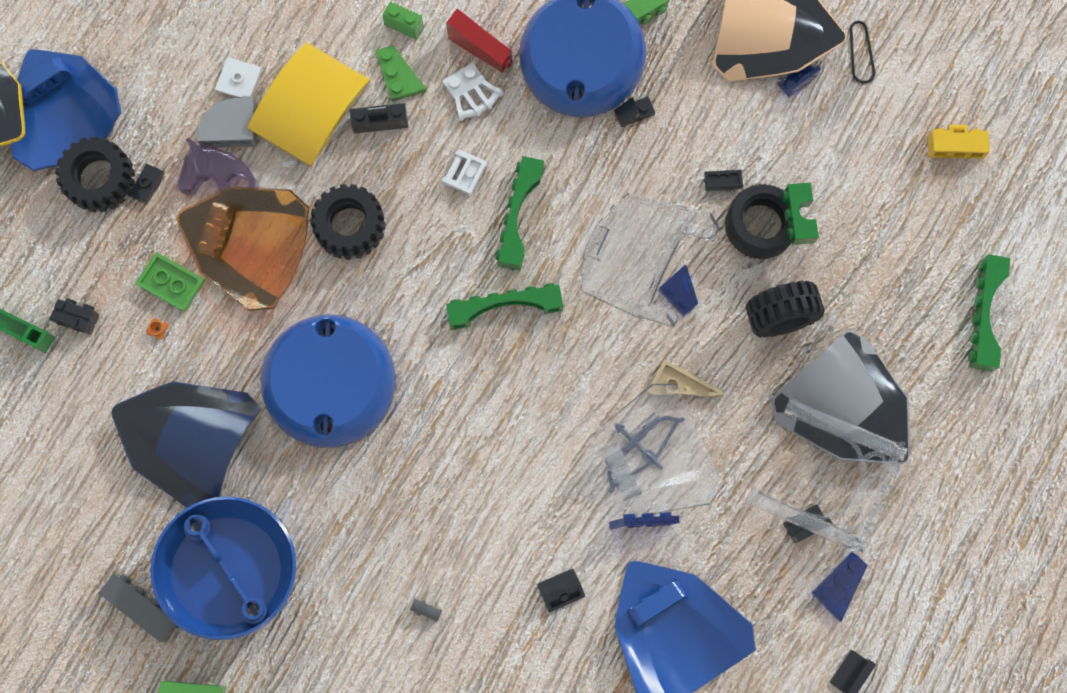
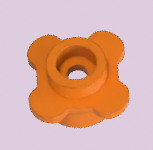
[146,318,169,340]

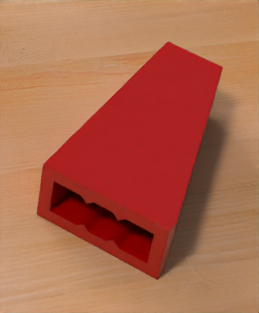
[446,9,513,73]

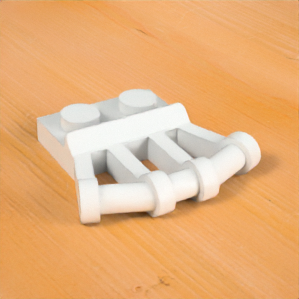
[442,62,504,121]

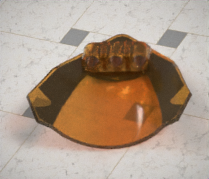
[176,187,309,311]

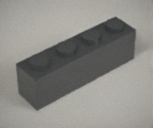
[98,573,178,642]

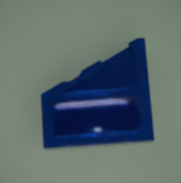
[658,265,698,317]

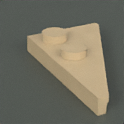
[647,359,724,397]

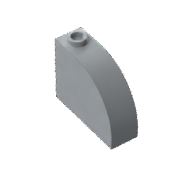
[197,96,257,148]

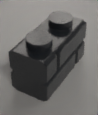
[50,298,99,335]

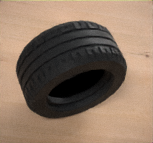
[725,184,791,259]

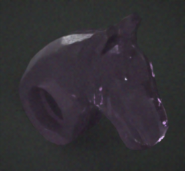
[177,138,259,195]

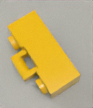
[927,124,990,159]

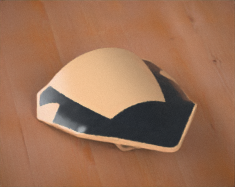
[712,0,847,82]

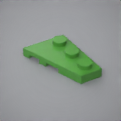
[375,45,426,102]

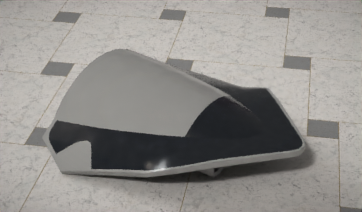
[771,329,910,464]

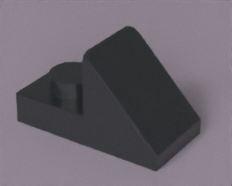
[614,96,655,127]

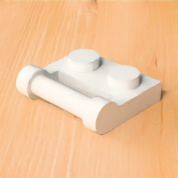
[441,149,487,196]

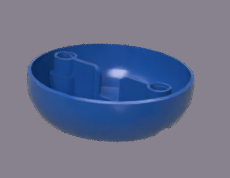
[519,0,646,117]
[260,314,396,448]
[150,497,296,641]

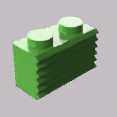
[382,1,424,39]

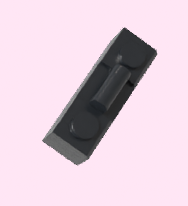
[350,103,409,134]

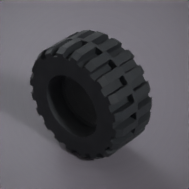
[55,137,135,212]
[310,184,385,260]
[745,281,825,337]

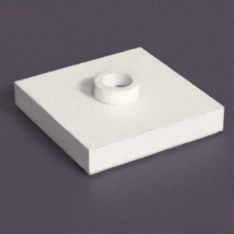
[215,57,263,98]

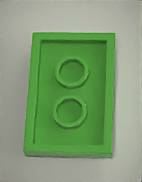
[135,252,205,312]

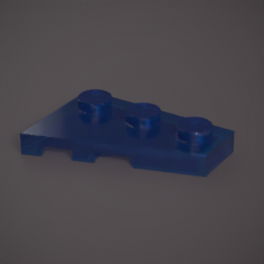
[811,551,868,622]

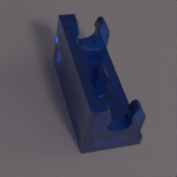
[777,65,821,98]

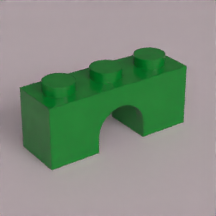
[782,182,819,245]

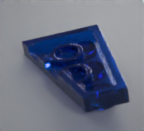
[609,512,680,530]

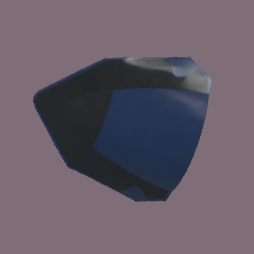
[111,381,261,508]

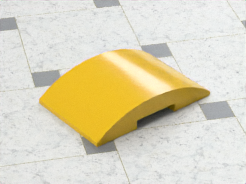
[247,42,370,167]

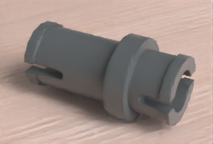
[410,599,442,622]

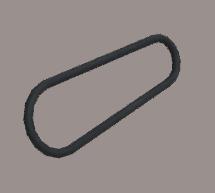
[850,21,875,84]

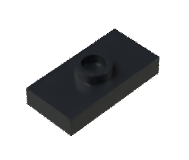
[129,163,164,205]
[704,170,743,191]

